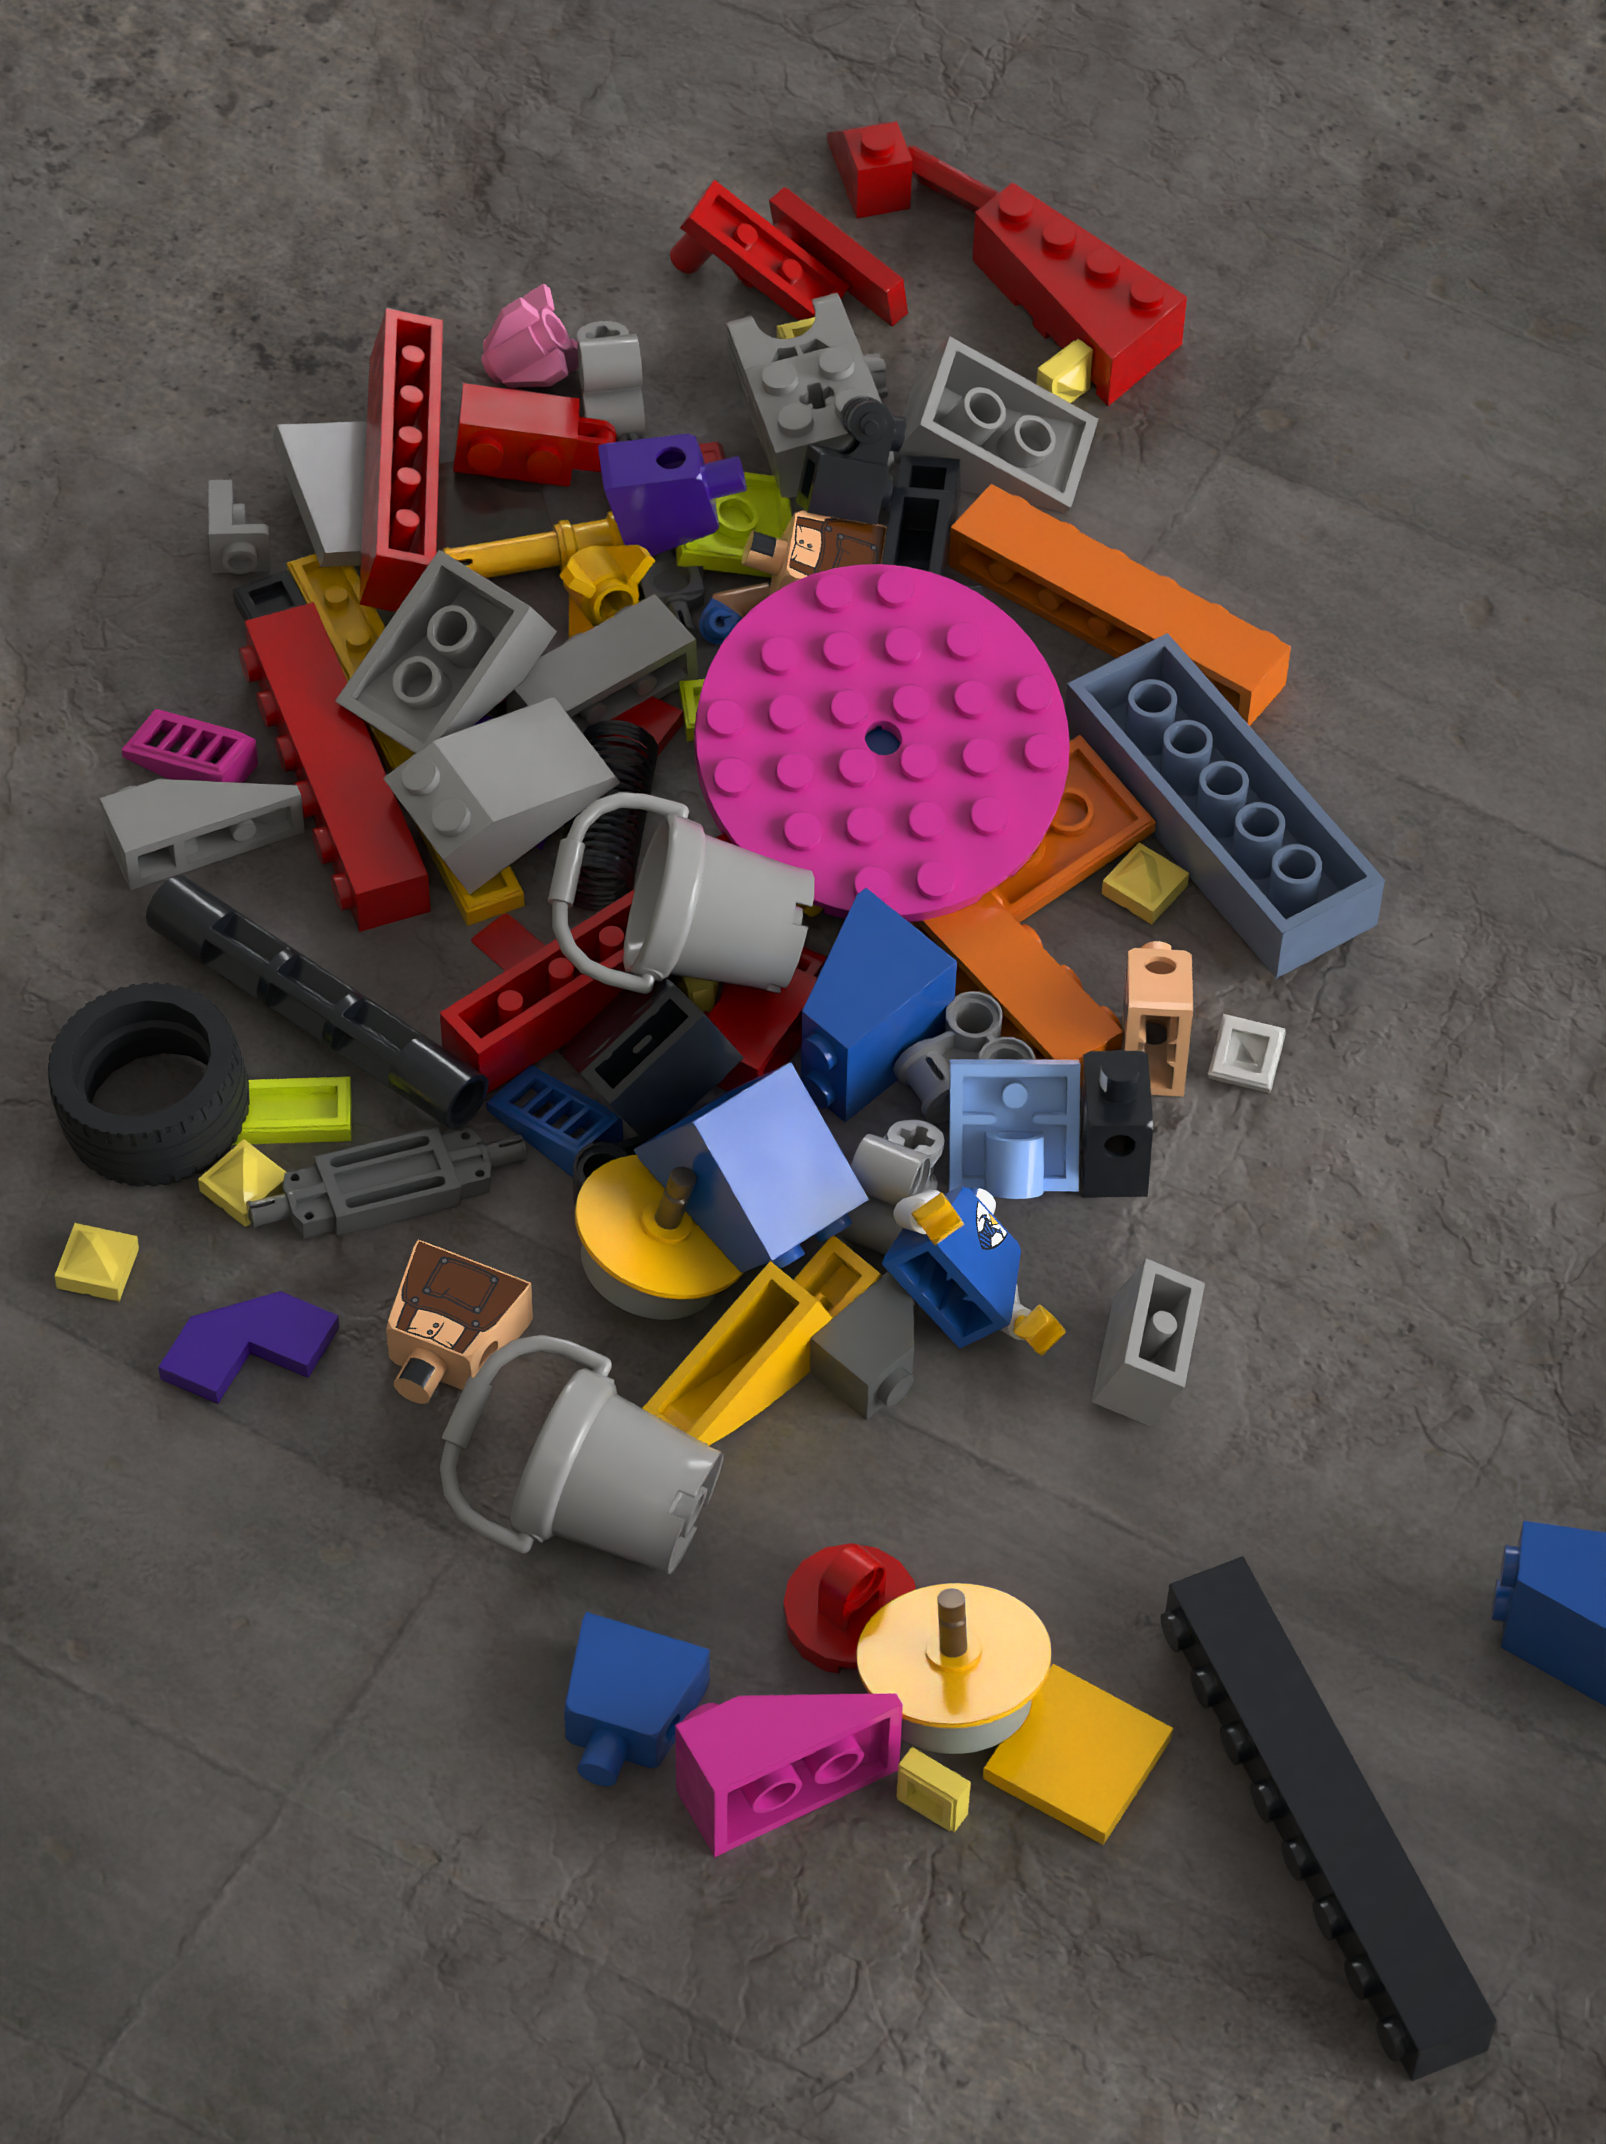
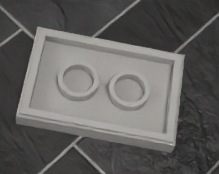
[273,421,437,567]

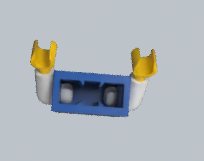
[882,1186,1067,1356]

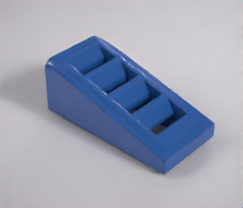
[486,1065,623,1178]

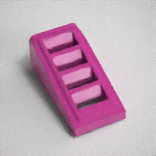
[122,709,258,783]

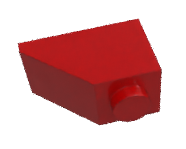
[827,121,913,219]

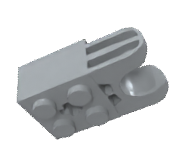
[726,293,895,499]

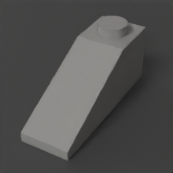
[100,779,305,890]

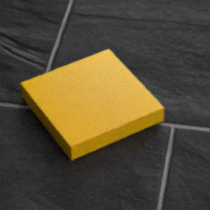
[983,1664,1173,1845]

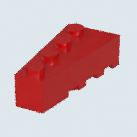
[972,182,1187,406]

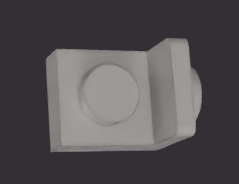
[208,480,271,574]

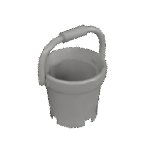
[548,792,815,994]
[440,1335,724,1574]

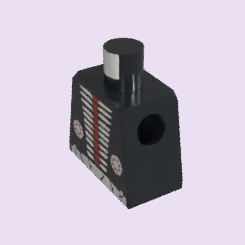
[1079,1050,1153,1198]

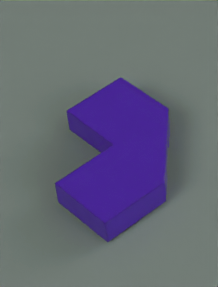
[158,1291,340,1404]

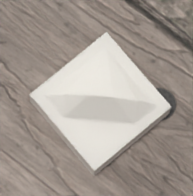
[1208,1014,1286,1093]

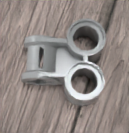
[577,321,645,440]
[893,991,1035,1124]
[840,1119,945,1255]

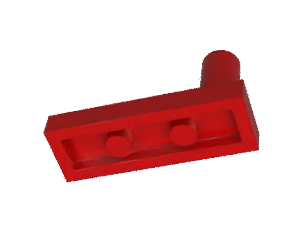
[670,180,850,321]
[731,187,908,327]

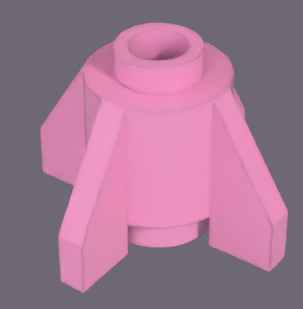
[481,283,579,389]

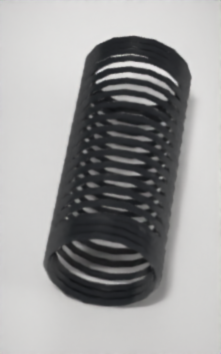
[562,720,659,911]

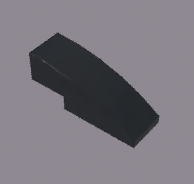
[881,455,961,577]

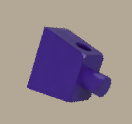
[598,433,747,556]

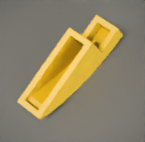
[642,1236,882,1446]

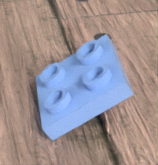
[948,1059,1080,1199]

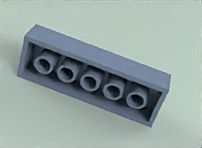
[1065,633,1385,979]

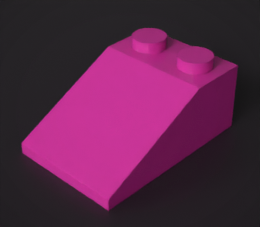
[675,1693,903,1857]

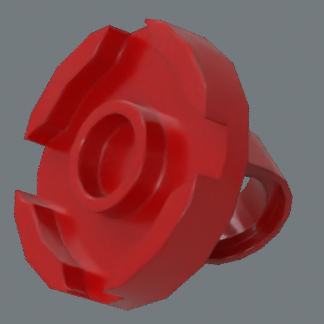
[783,1543,916,1673]

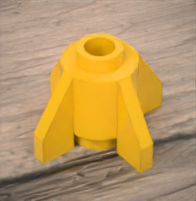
[559,545,655,638]

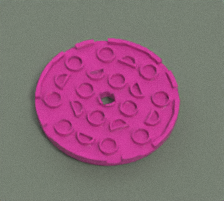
[694,564,1070,922]

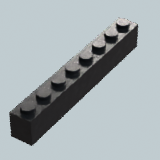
[1160,1556,1497,2081]

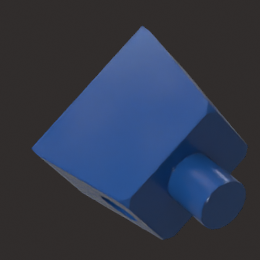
[564,1612,710,1786]

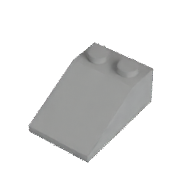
[893,336,1099,513]
[335,550,557,754]
[383,697,620,894]

